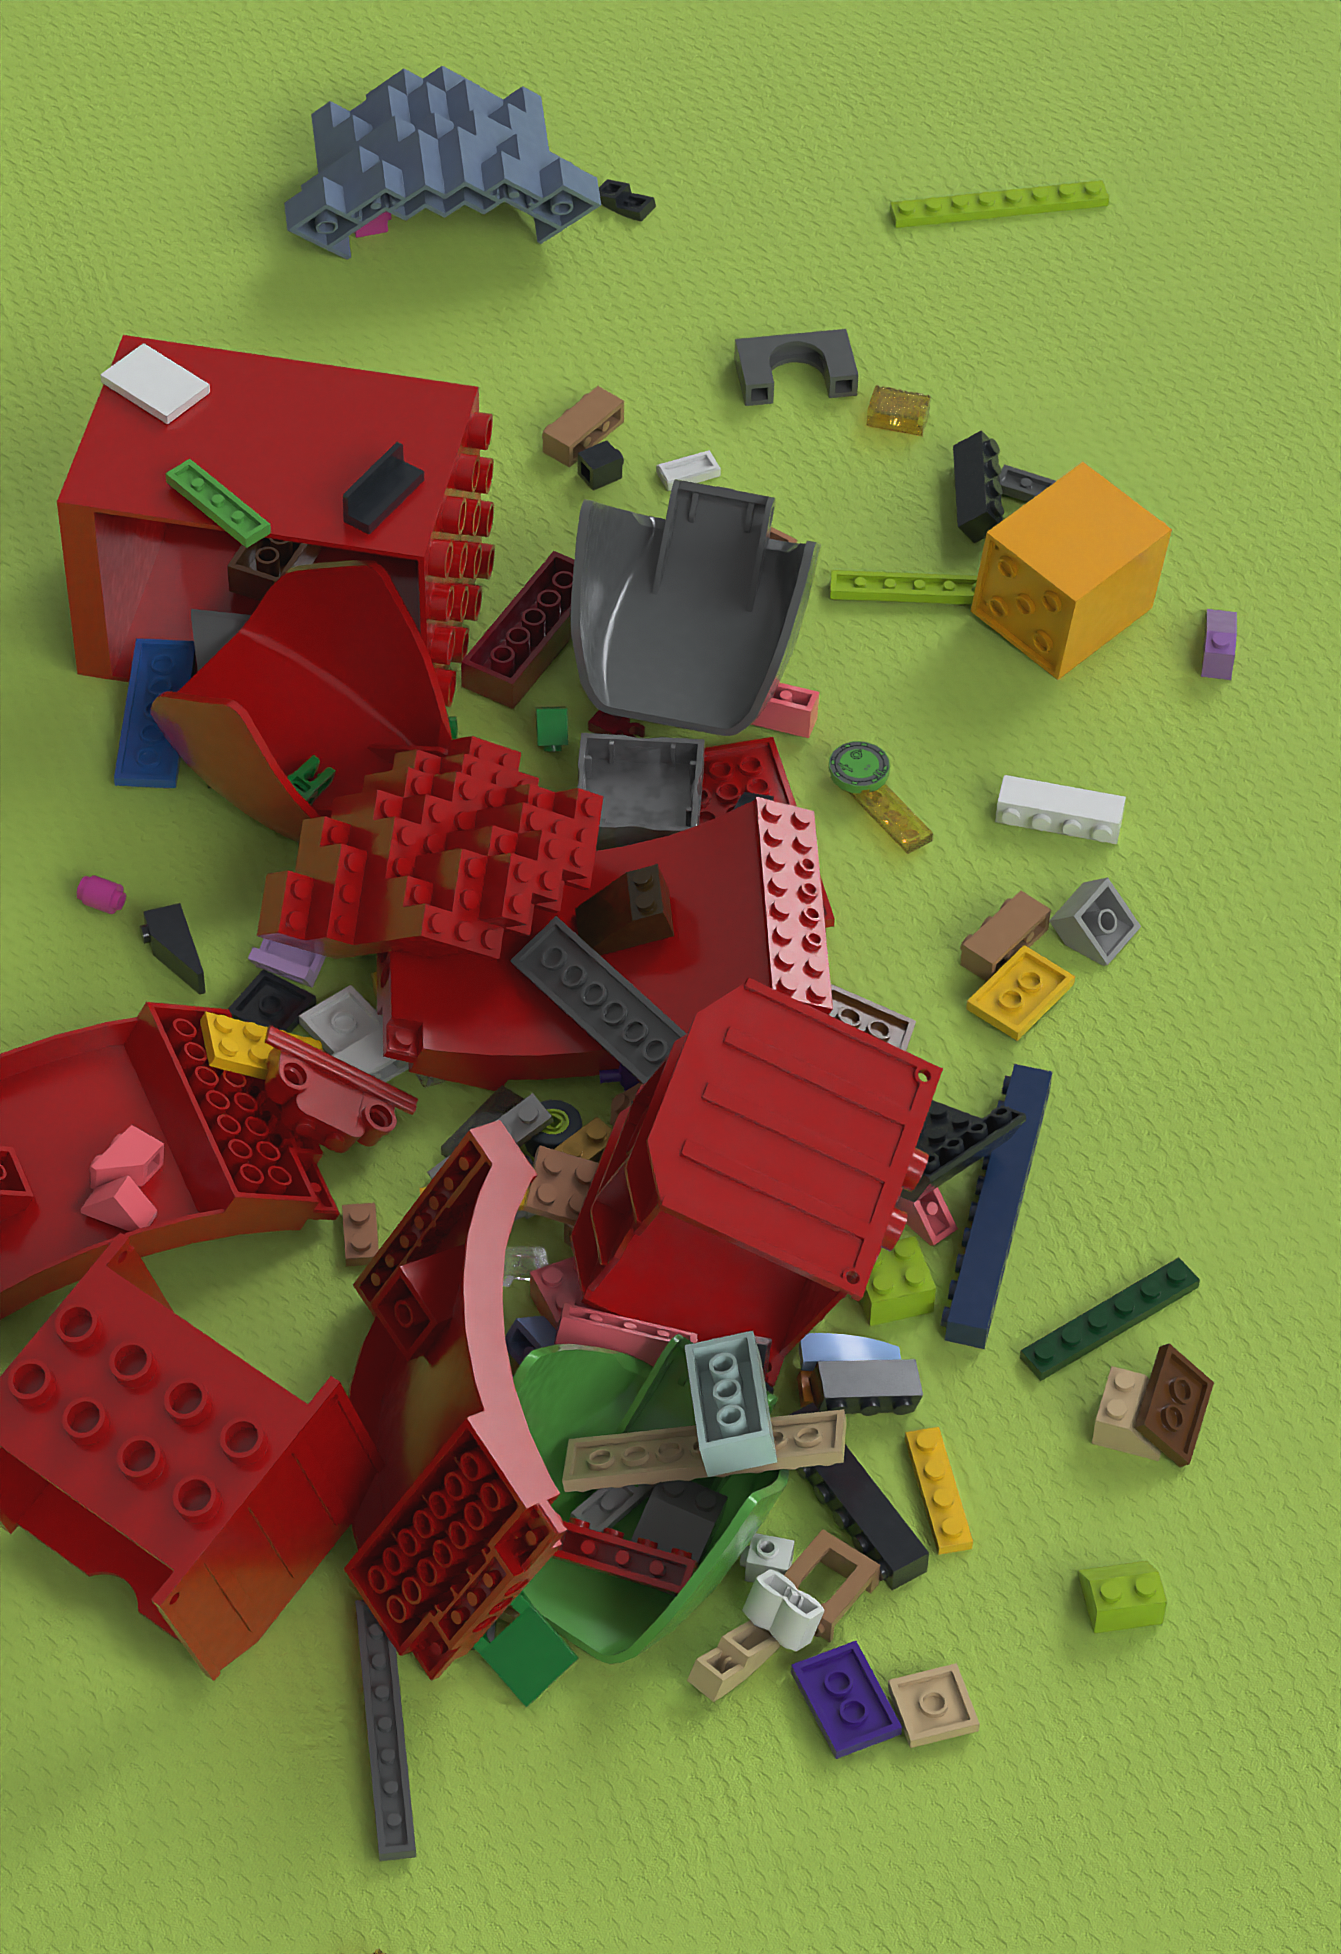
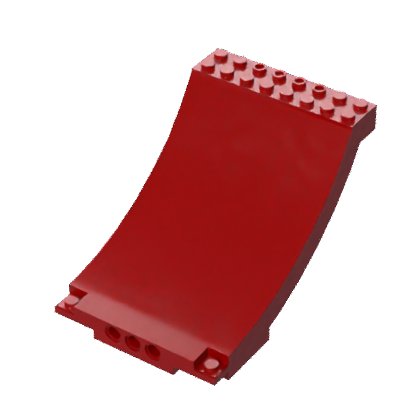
[376,797,833,1092]
[0,1002,340,1320]
[344,1120,567,1681]

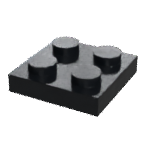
[228,969,316,1033]

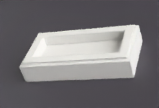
[656,450,721,491]

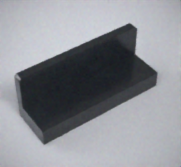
[343,442,424,534]

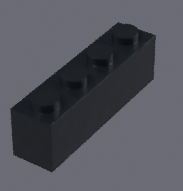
[953,430,1004,543]

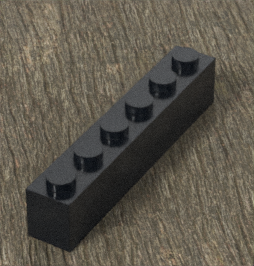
[787,1402,929,1590]

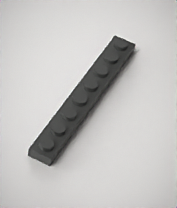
[355,1600,417,1861]

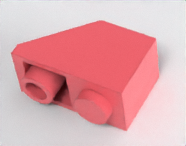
[89,1125,164,1190]

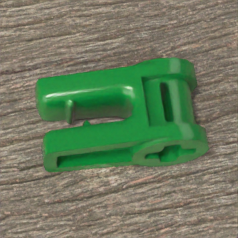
[287,755,336,806]

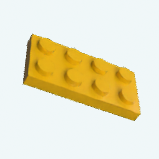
[200,1012,323,1080]

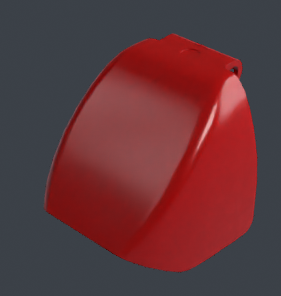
[150,560,452,843]

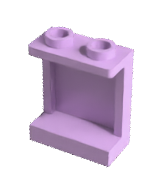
[248,938,326,988]

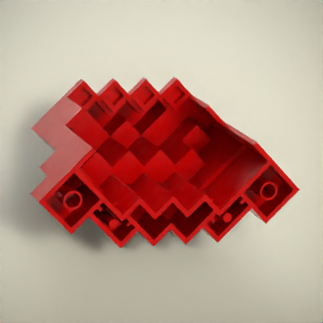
[257,736,604,960]

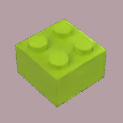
[860,1236,936,1327]

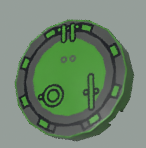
[829,741,890,793]

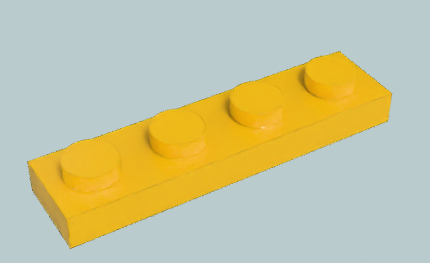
[905,1427,973,1555]

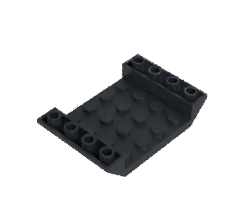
[900,1100,1026,1202]

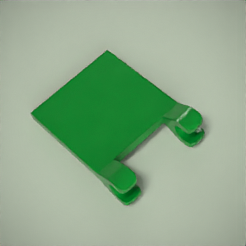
[473,1590,579,1707]

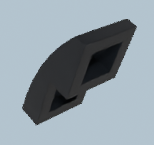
[599,179,656,222]

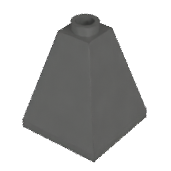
[191,609,251,671]

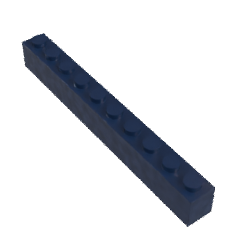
[941,1064,1053,1349]

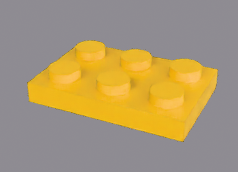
[966,945,1075,1041]

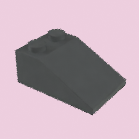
[631,1480,728,1597]

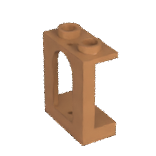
[784,1529,881,1642]

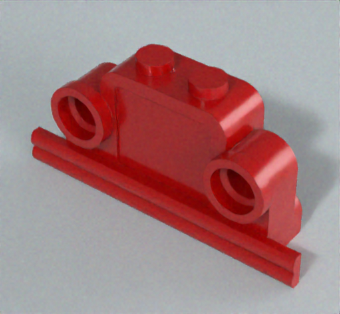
[264,1025,418,1153]

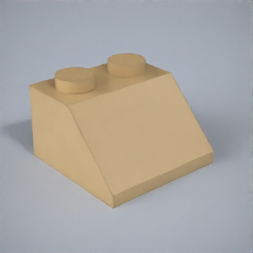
[1092,1366,1161,1461]

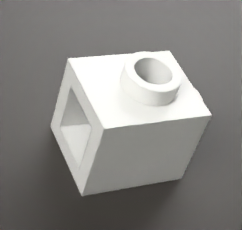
[740,1533,795,1583]

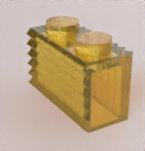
[866,385,931,437]

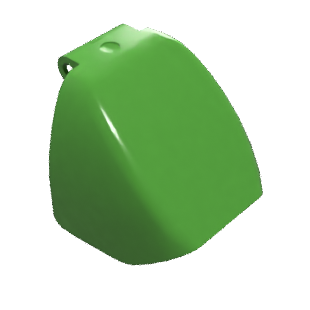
[513,1334,789,1664]

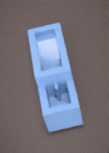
[799,1333,901,1371]

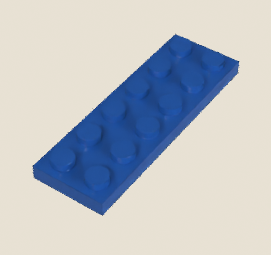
[114,638,196,788]

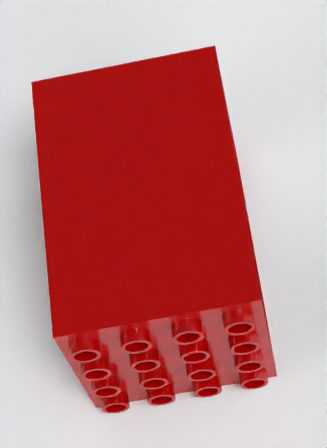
[57,335,495,707]

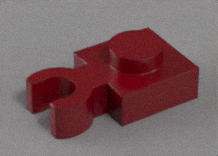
[588,710,645,738]

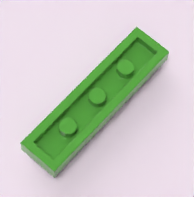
[165,459,271,548]

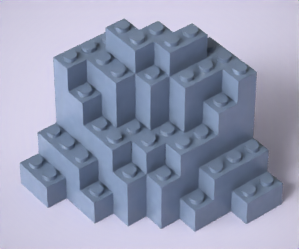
[284,66,601,260]

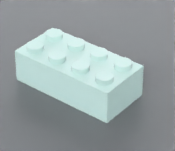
[685,1331,777,1477]

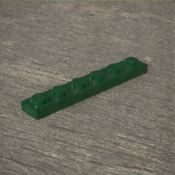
[1020,1257,1200,1381]

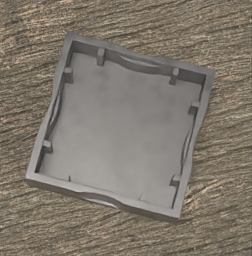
[577,733,705,851]

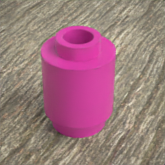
[77,875,126,914]

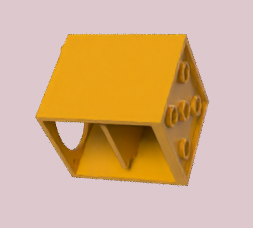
[971,462,1172,680]

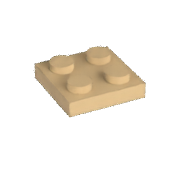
[888,1663,980,1748]

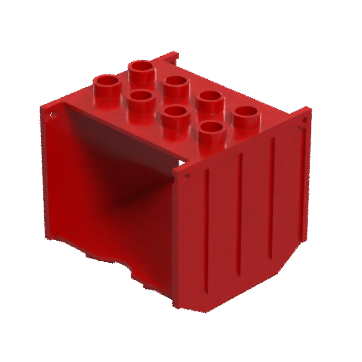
[570,977,943,1387]
[0,1232,385,1681]

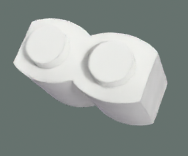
[742,1569,825,1652]

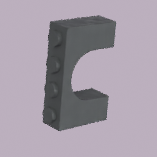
[734,329,858,406]

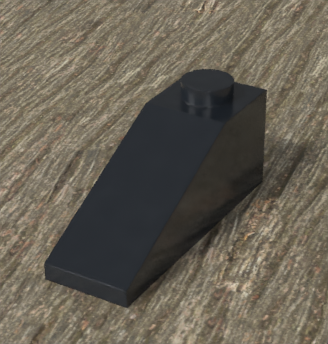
[140,903,206,995]

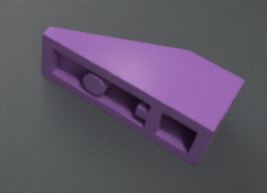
[1201,609,1237,680]

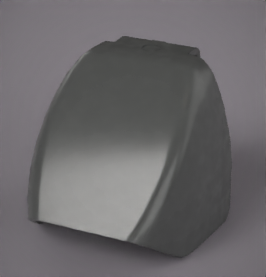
[571,479,821,736]

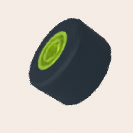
[525,1100,582,1158]

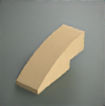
[687,1620,781,1702]

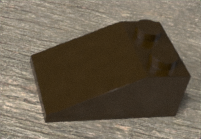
[575,864,674,956]

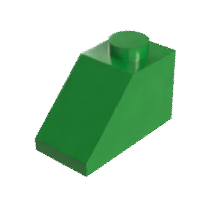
[536,706,568,751]

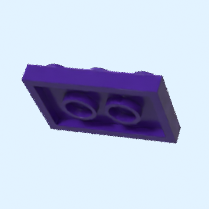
[791,1641,902,1759]

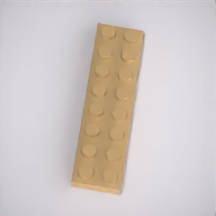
[562,1409,846,1492]

